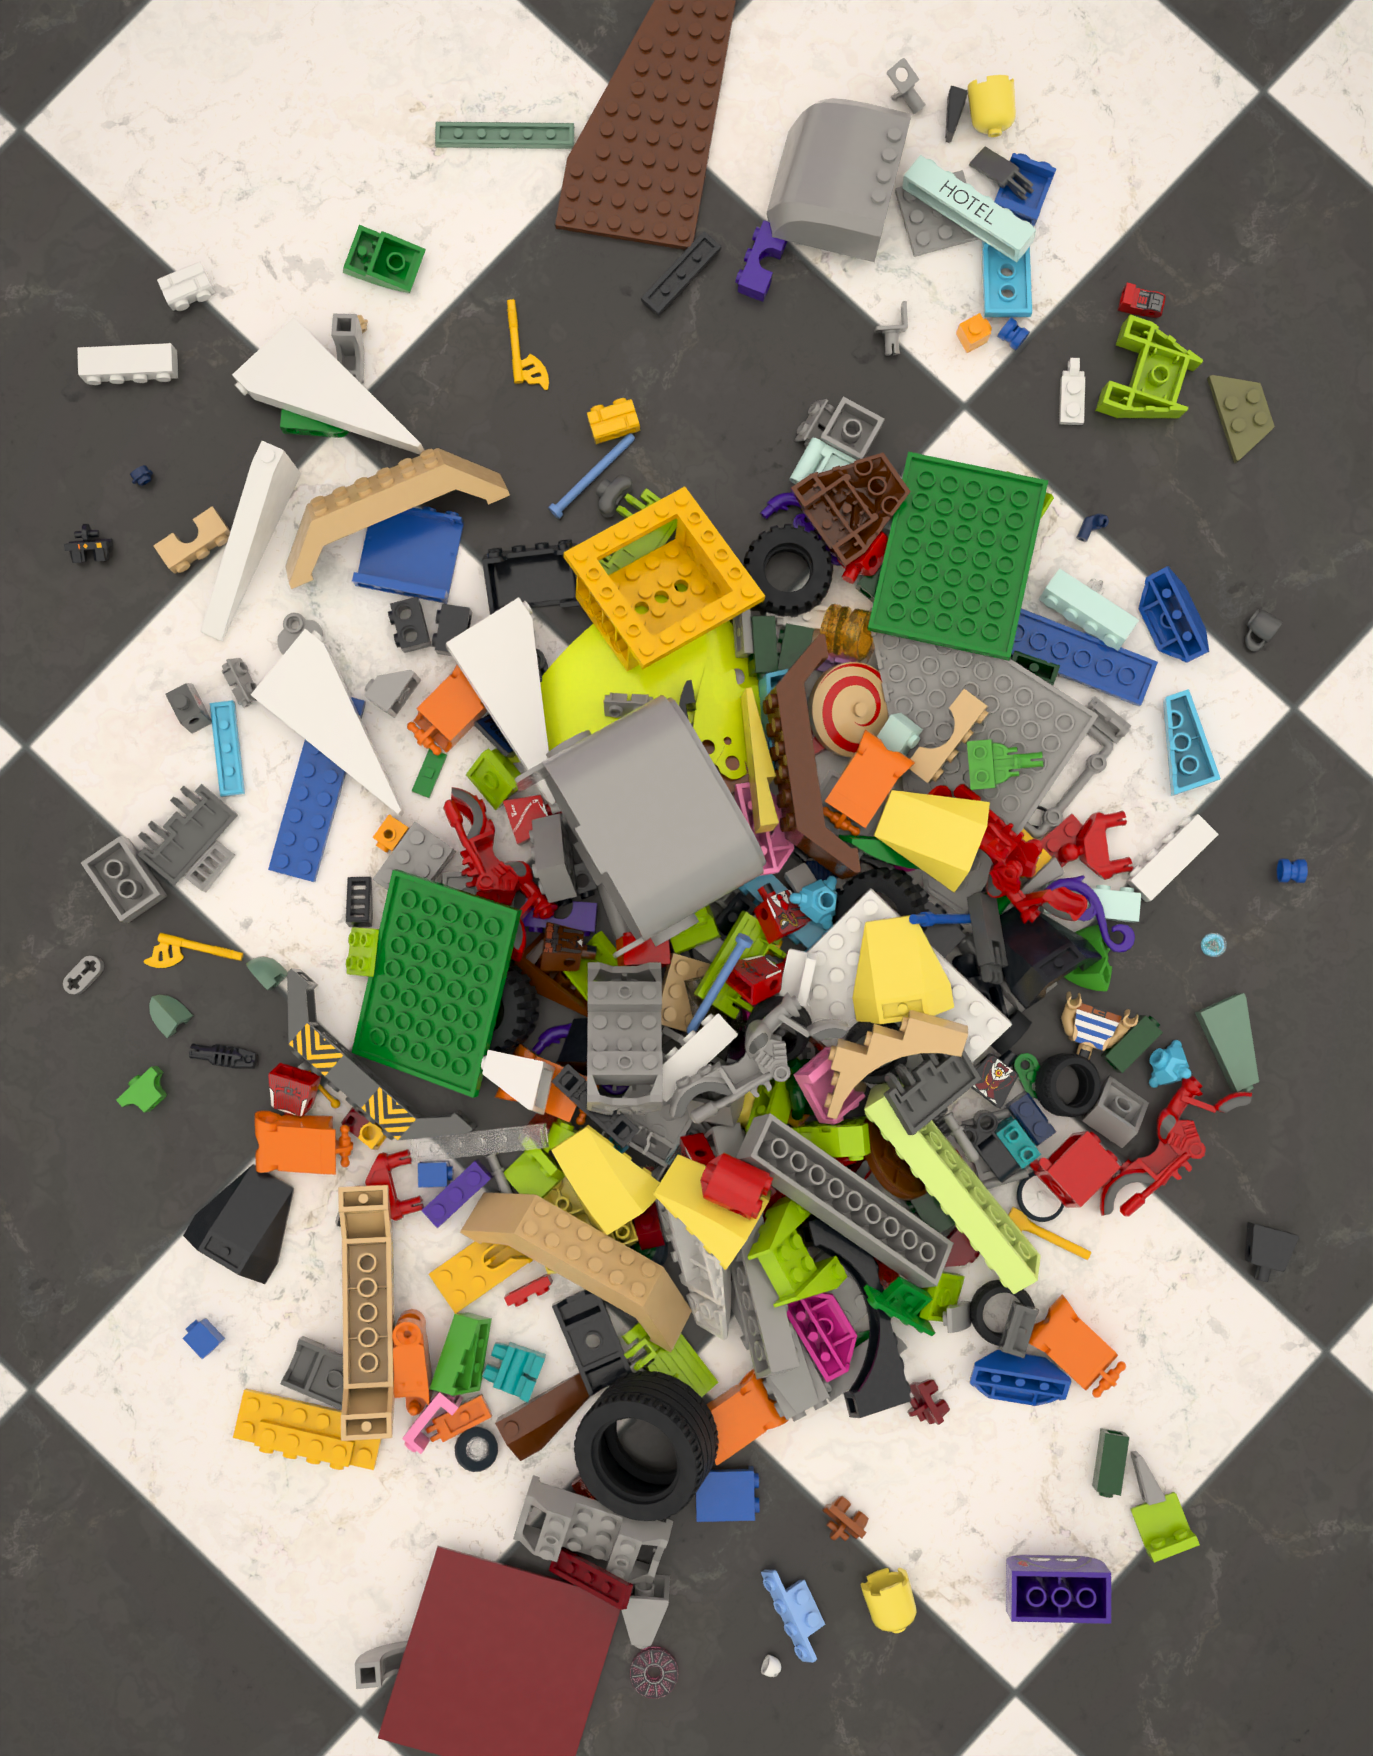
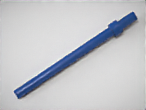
[909,912,971,927]

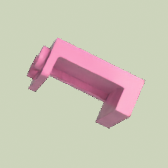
[794,1047,866,1125]
[402,1392,463,1454]

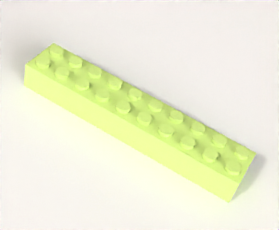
[864,1077,1041,1294]

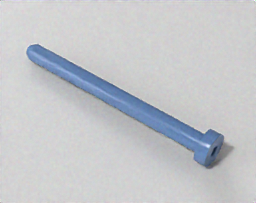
[548,433,635,519]
[687,933,753,1034]

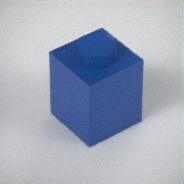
[418,1160,454,1188]
[182,1318,225,1359]

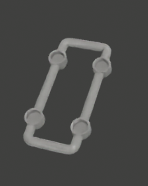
[1024,725,1113,838]

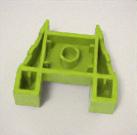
[1095,315,1203,418]
[792,1116,871,1161]
[747,1196,848,1307]

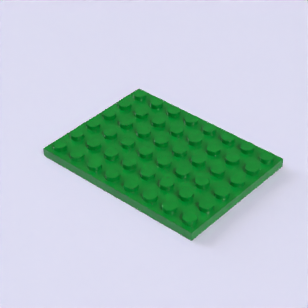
[867,452,1049,661]
[351,869,522,1098]

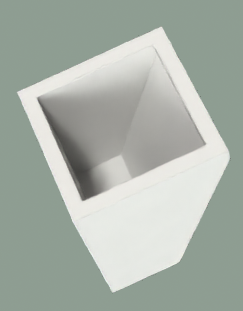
[481,1050,555,1115]

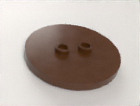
[864,1117,928,1200]

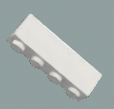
[78,343,178,385]
[1126,814,1219,902]
[651,1013,738,1102]

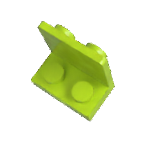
[563,931,618,1001]
[504,1136,565,1198]
[1131,1492,1200,1563]

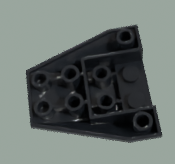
[1000,906,1102,1009]
[183,1164,294,1284]

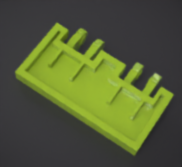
[599,488,678,575]
[694,911,787,1019]
[621,1322,718,1397]

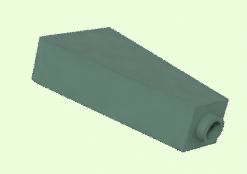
[1195,993,1259,1092]

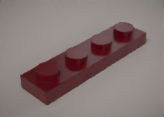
[549,1547,633,1610]

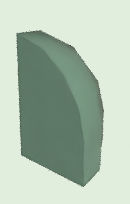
[246,956,288,990]
[149,995,193,1038]

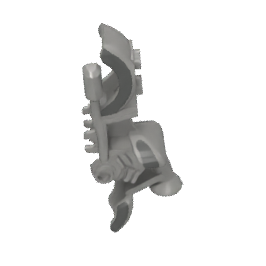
[670,992,848,1124]

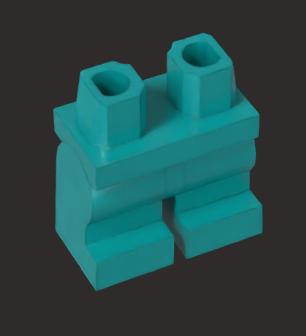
[994,1115,1042,1169]
[482,1342,546,1403]

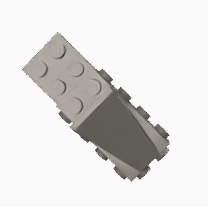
[731,1280,832,1422]

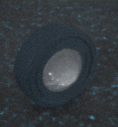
[454,1427,498,1472]

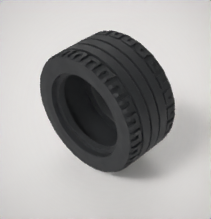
[574,1371,719,1521]

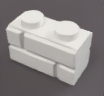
[157,261,215,311]

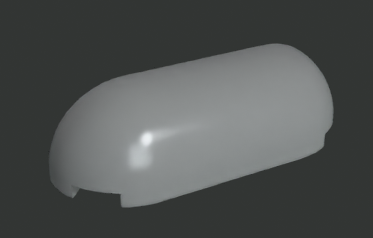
[828,1336,908,1402]

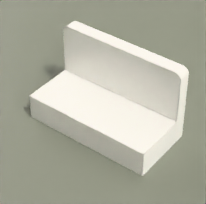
[779,949,818,1007]

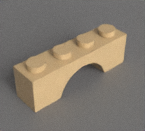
[909,689,989,783]

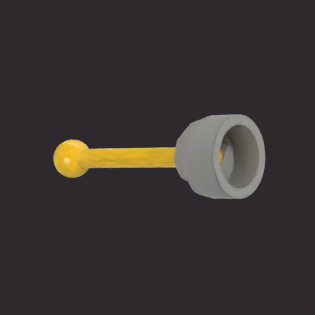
[297,1060,340,1109]

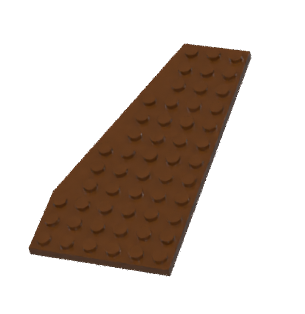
[555,0,736,250]

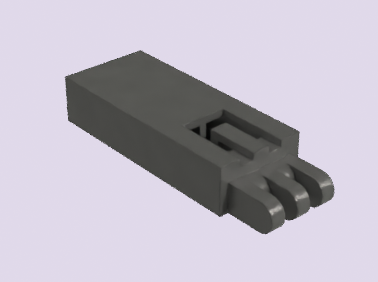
[967,893,1008,985]

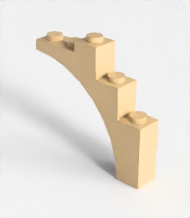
[824,1010,968,1119]

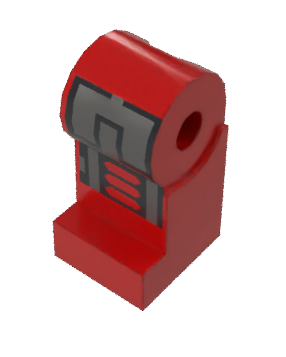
[1118,282,1166,318]

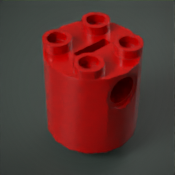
[700,1153,774,1220]

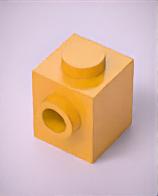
[956,313,992,353]
[373,814,409,853]

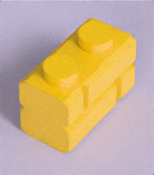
[587,398,640,444]

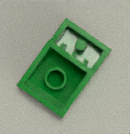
[343,224,426,293]

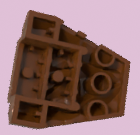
[791,453,911,567]

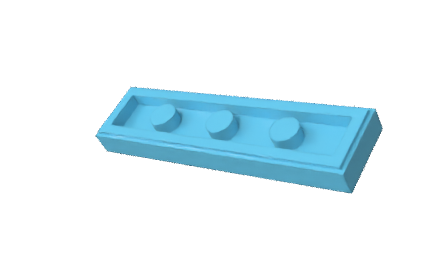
[210,700,245,797]

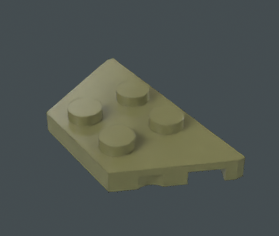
[1207,375,1275,463]

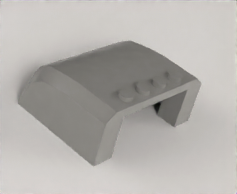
[767,98,912,262]

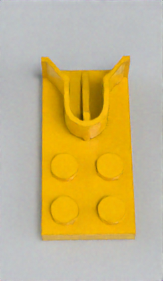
[428,1241,533,1314]

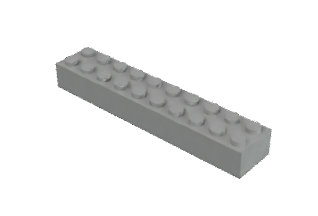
[736,1113,954,1288]
[704,1122,800,1379]

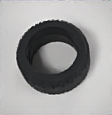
[746,995,812,1061]
[845,1022,908,1084]
[1035,1053,1101,1117]
[970,1280,1035,1346]

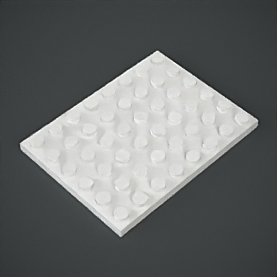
[773,888,1012,1088]

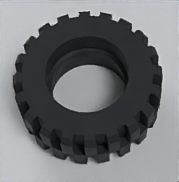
[743,524,833,618]
[833,867,929,932]
[489,963,539,1052]

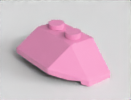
[735,782,795,876]

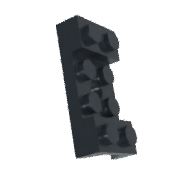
[552,1289,633,1396]

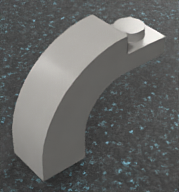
[331,313,364,384]
[355,1641,408,1689]

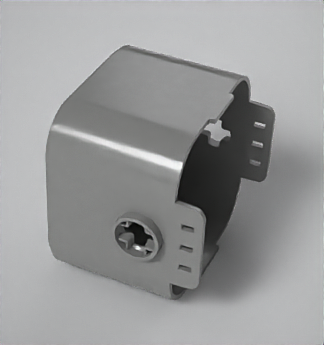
[515,695,766,959]

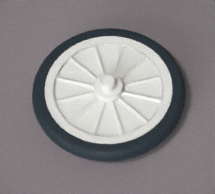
[1017,1172,1064,1222]

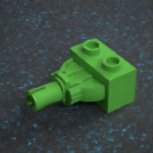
[967,739,1044,790]

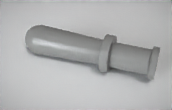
[942,1112,979,1162]
[485,1152,513,1194]

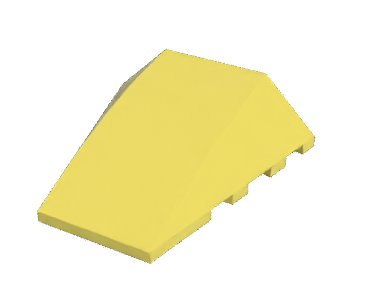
[873,790,990,893]
[551,1125,660,1235]
[653,1155,772,1270]

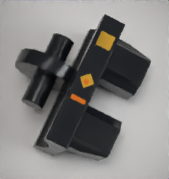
[64,524,113,563]

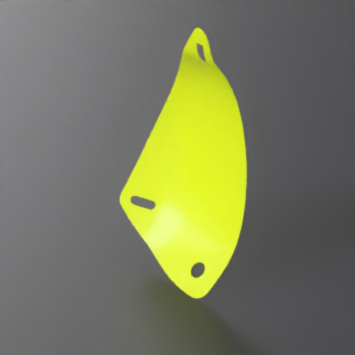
[508,584,759,763]

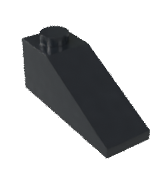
[725,1030,746,1064]

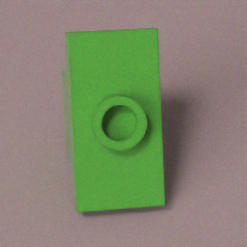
[116,1066,168,1113]

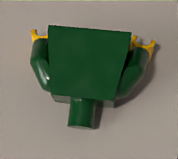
[785,1058,815,1127]

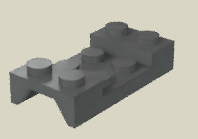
[280,1336,343,1410]

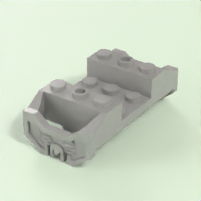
[587,962,663,1115]
[601,1026,727,1181]
[513,1475,673,1584]

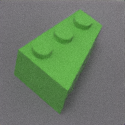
[429,1312,492,1396]

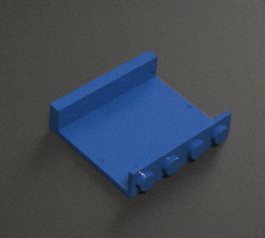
[352,506,464,604]

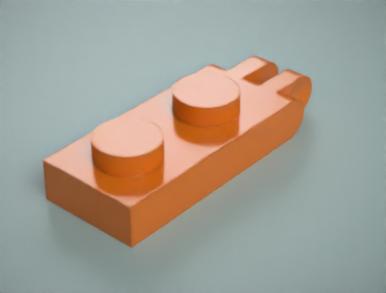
[425,1394,492,1442]

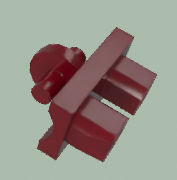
[907,1379,950,1425]

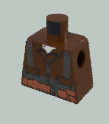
[540,922,597,971]

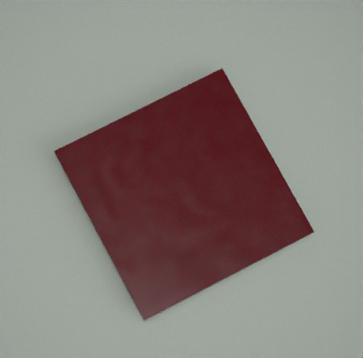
[378,1546,620,1756]

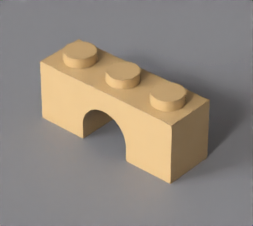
[154,506,231,574]

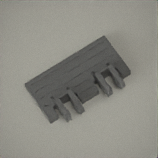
[137,784,238,886]
[884,1050,981,1135]

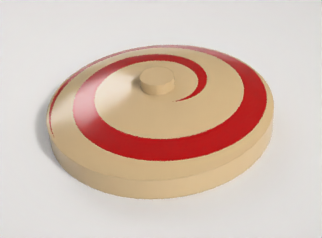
[808,662,889,757]

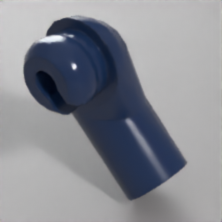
[1076,513,1109,542]

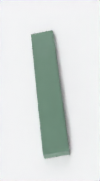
[435,122,574,149]

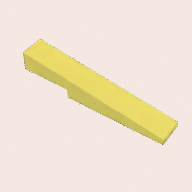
[741,687,779,834]

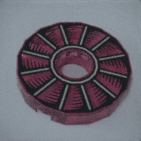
[630,1646,678,1698]

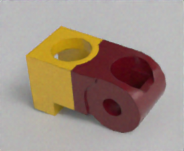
[341,1107,387,1150]

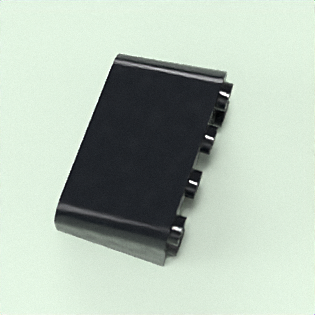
[482,539,580,615]

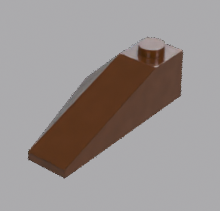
[513,932,588,1017]
[495,1373,590,1461]

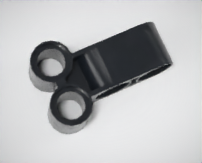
[954,1110,1021,1183]

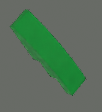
[838,834,922,870]

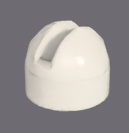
[761,1654,782,1677]

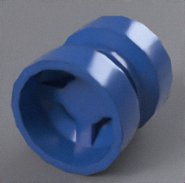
[997,317,1030,351]
[1277,859,1308,883]

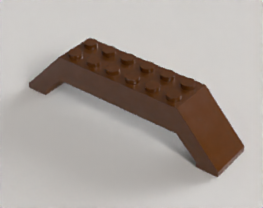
[763,634,861,880]

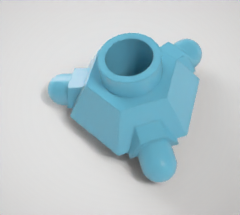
[789,876,837,930]
[1149,1040,1192,1088]

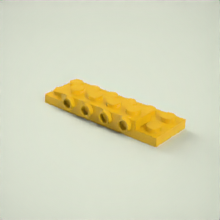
[233,1388,381,1470]

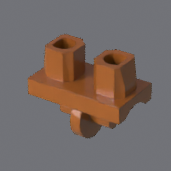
[822,1496,869,1541]

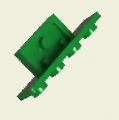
[864,1276,936,1336]

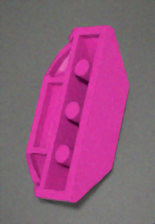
[786,1292,857,1382]

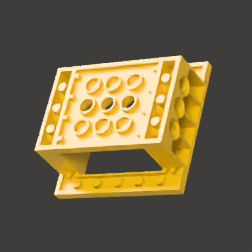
[564,487,765,671]

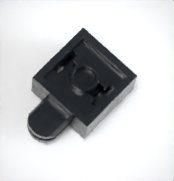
[952,953,1008,1018]

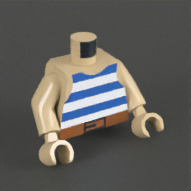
[1061,992,1138,1060]

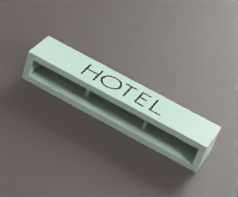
[902,155,1036,262]

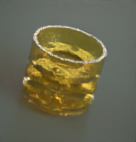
[820,603,873,660]

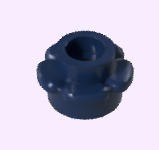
[130,465,153,486]

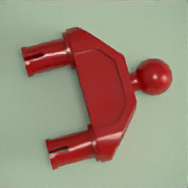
[1061,810,1133,880]
[354,1149,424,1221]

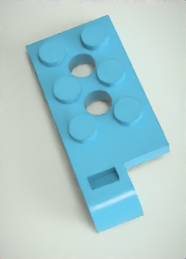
[982,240,1032,317]

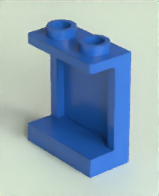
[994,153,1056,228]
[696,1466,760,1522]

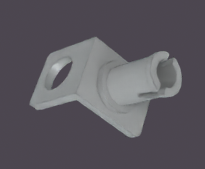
[887,58,926,114]
[874,301,908,356]

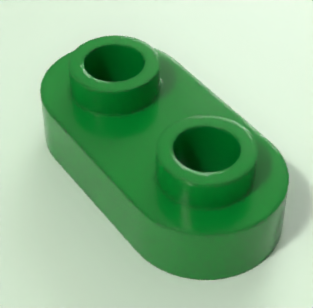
[1013,1053,1040,1099]

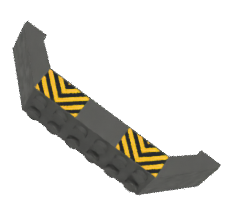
[287,968,478,1141]

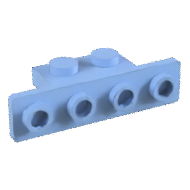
[761,1569,825,1663]

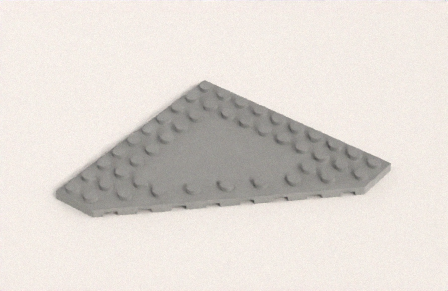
[871,631,1099,914]

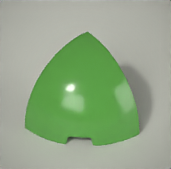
[1064,925,1112,991]

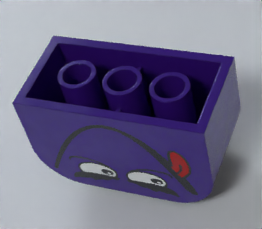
[1006,1555,1111,1624]

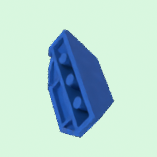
[1138,566,1209,663]
[970,1350,1071,1406]

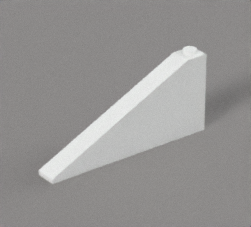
[232,317,425,454]
[200,441,301,642]
[446,597,555,806]
[251,629,404,816]

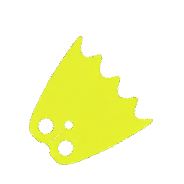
[693,656,761,779]

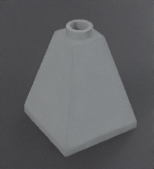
[622,1574,670,1649]

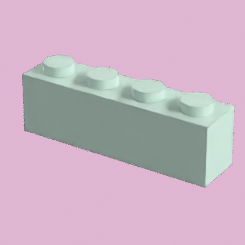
[1039,568,1139,651]
[1040,880,1141,923]

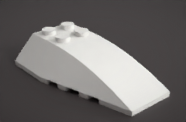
[655,1199,731,1340]

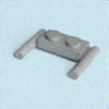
[961,1108,1029,1189]

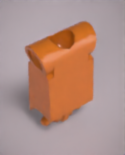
[407,665,487,755]
[823,730,915,836]
[495,1044,599,1125]
[255,1111,353,1175]
[1029,1294,1126,1398]
[392,1309,433,1416]
[706,1368,789,1465]

